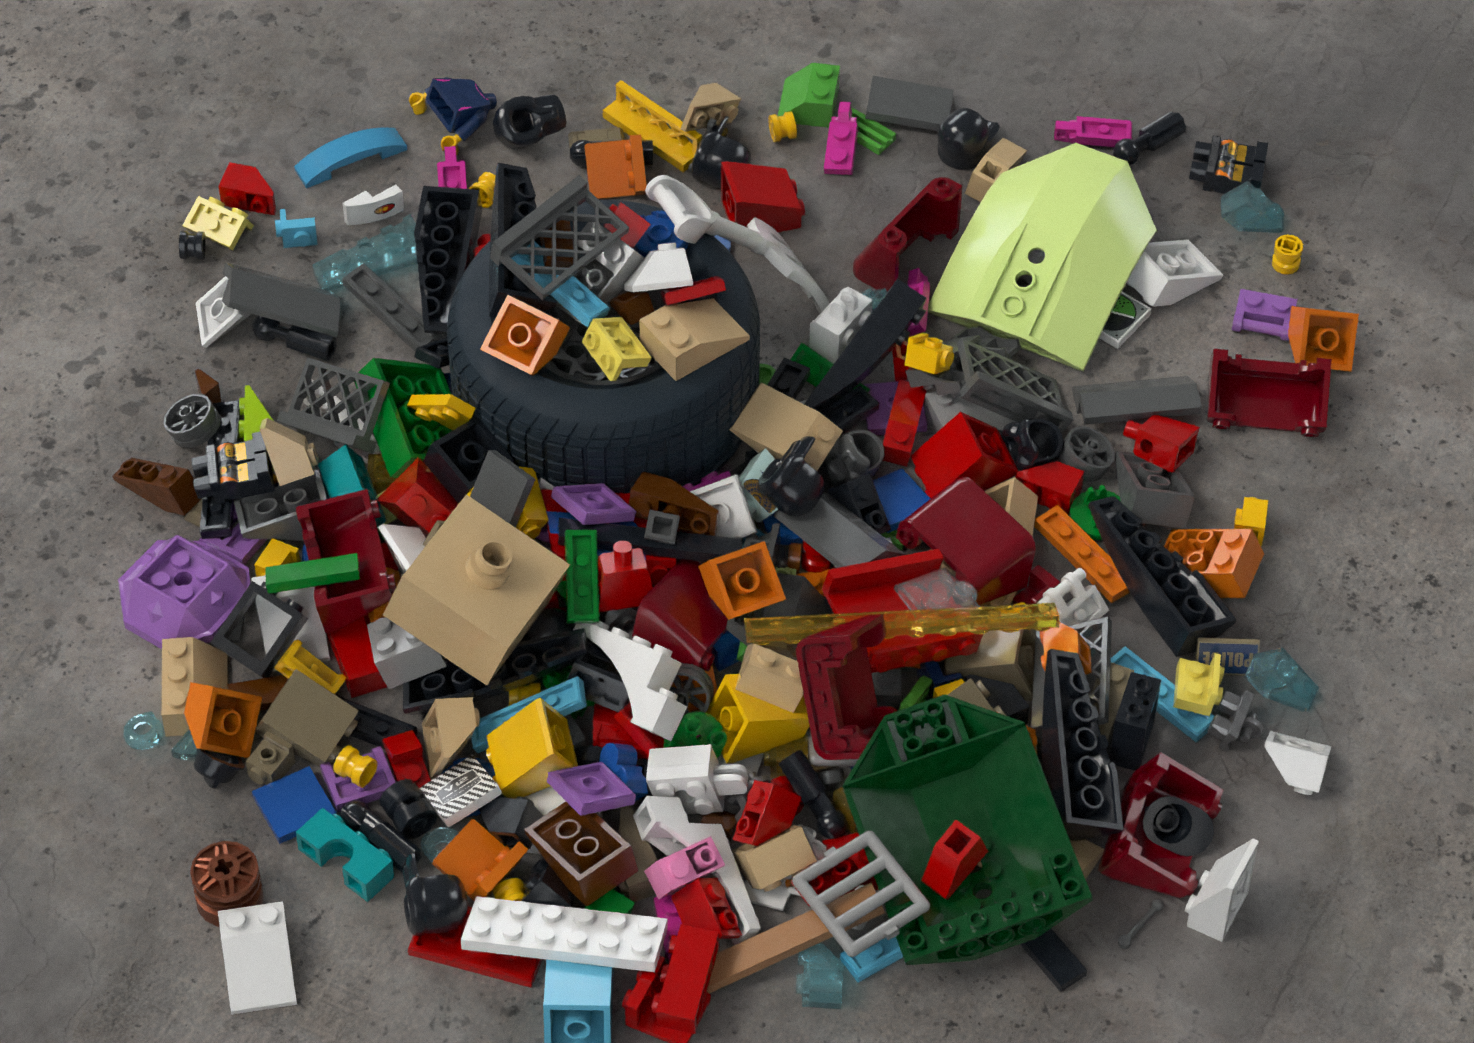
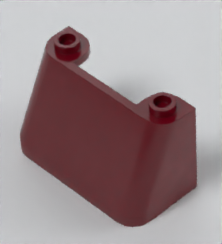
[853,177,962,295]
[1207,349,1332,437]
[896,477,1036,609]
[295,489,396,634]
[631,559,728,680]
[796,614,897,760]
[1098,752,1224,899]

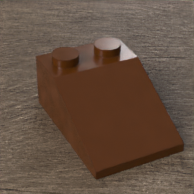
[524,802,638,907]

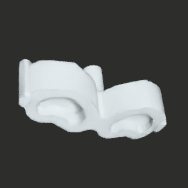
[798,824,826,864]

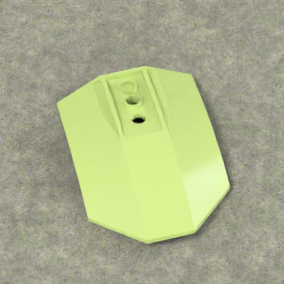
[928,143,1157,372]

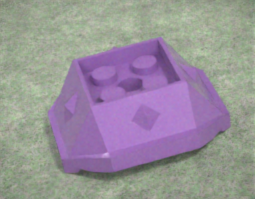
[118,535,251,649]

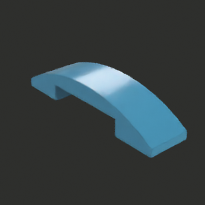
[294,127,408,188]

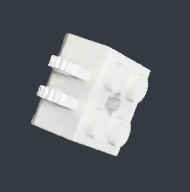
[809,287,872,364]

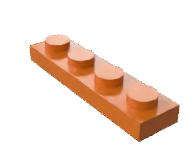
[1034,505,1130,604]

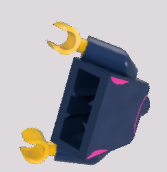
[409,77,497,155]

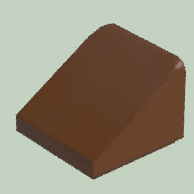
[609,291,654,325]
[195,369,221,403]
[700,811,737,843]

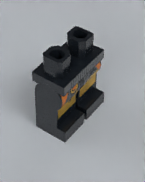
[1189,135,1269,201]
[191,431,275,504]

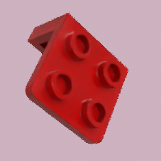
[622,956,711,1043]

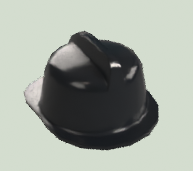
[194,748,245,789]
[1143,796,1214,856]

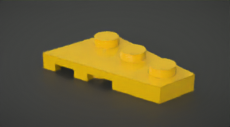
[407,394,476,430]

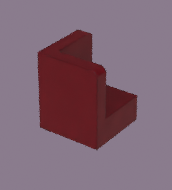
[1013,565,1061,620]

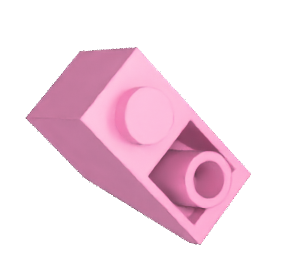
[644,836,725,900]

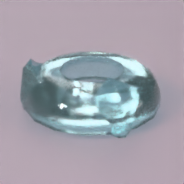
[123,711,164,750]
[420,827,458,862]

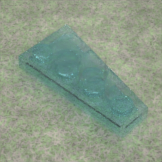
[312,214,417,291]

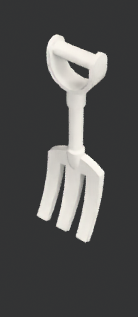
[645,175,830,313]

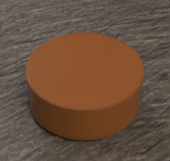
[788,543,802,573]

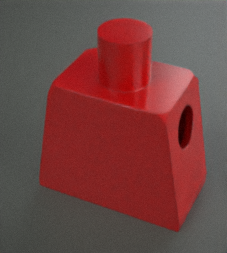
[1123,415,1200,473]
[598,541,653,612]

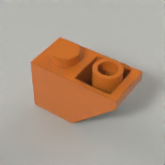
[1040,616,1092,675]

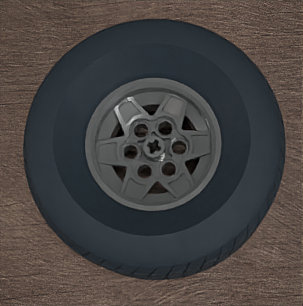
[447,200,760,493]

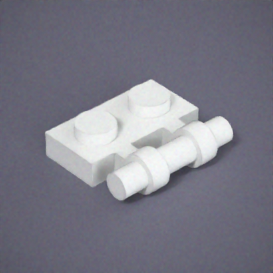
[1037,568,1109,626]

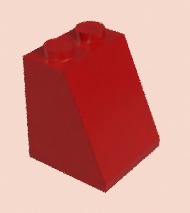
[721,161,805,232]
[911,412,1018,498]
[377,457,458,538]

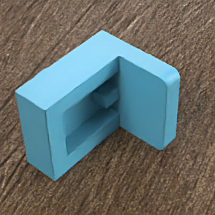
[275,209,318,248]

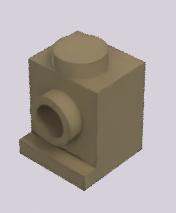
[246,731,295,785]

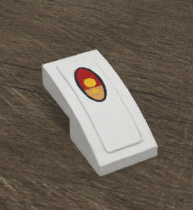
[343,185,404,225]

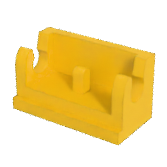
[274,639,347,694]

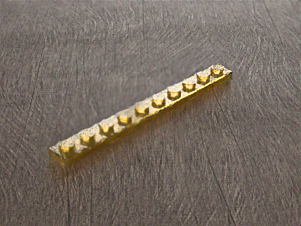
[744,603,1059,645]

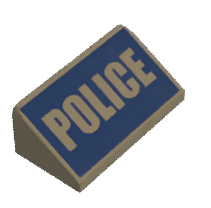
[1195,638,1260,676]

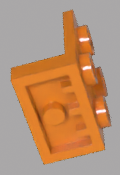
[584,134,647,199]
[432,819,529,901]

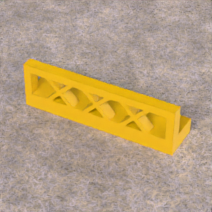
[603,80,702,173]

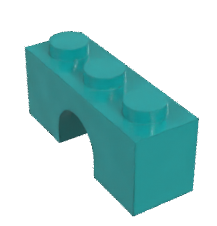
[296,808,394,902]

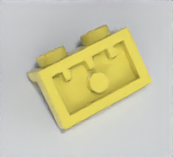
[182,196,254,250]
[582,317,652,381]
[1173,653,1225,716]

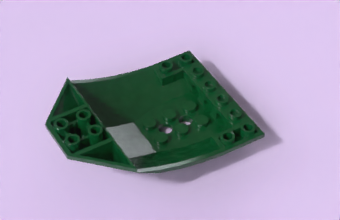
[842,695,1093,965]

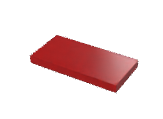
[408,906,543,988]

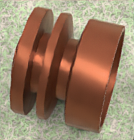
[190,841,264,927]

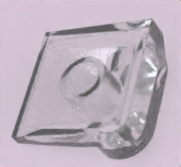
[894,567,980,633]

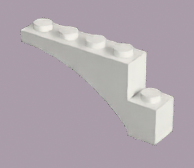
[573,621,687,741]
[633,796,761,945]

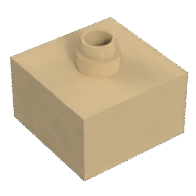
[383,494,570,685]

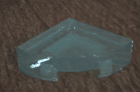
[171,729,197,760]

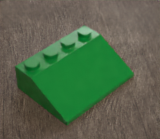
[354,358,453,478]

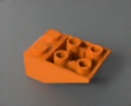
[1164,529,1264,598]

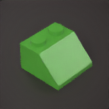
[778,63,840,128]

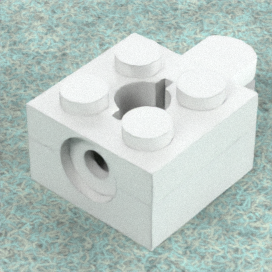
[646,744,749,815]

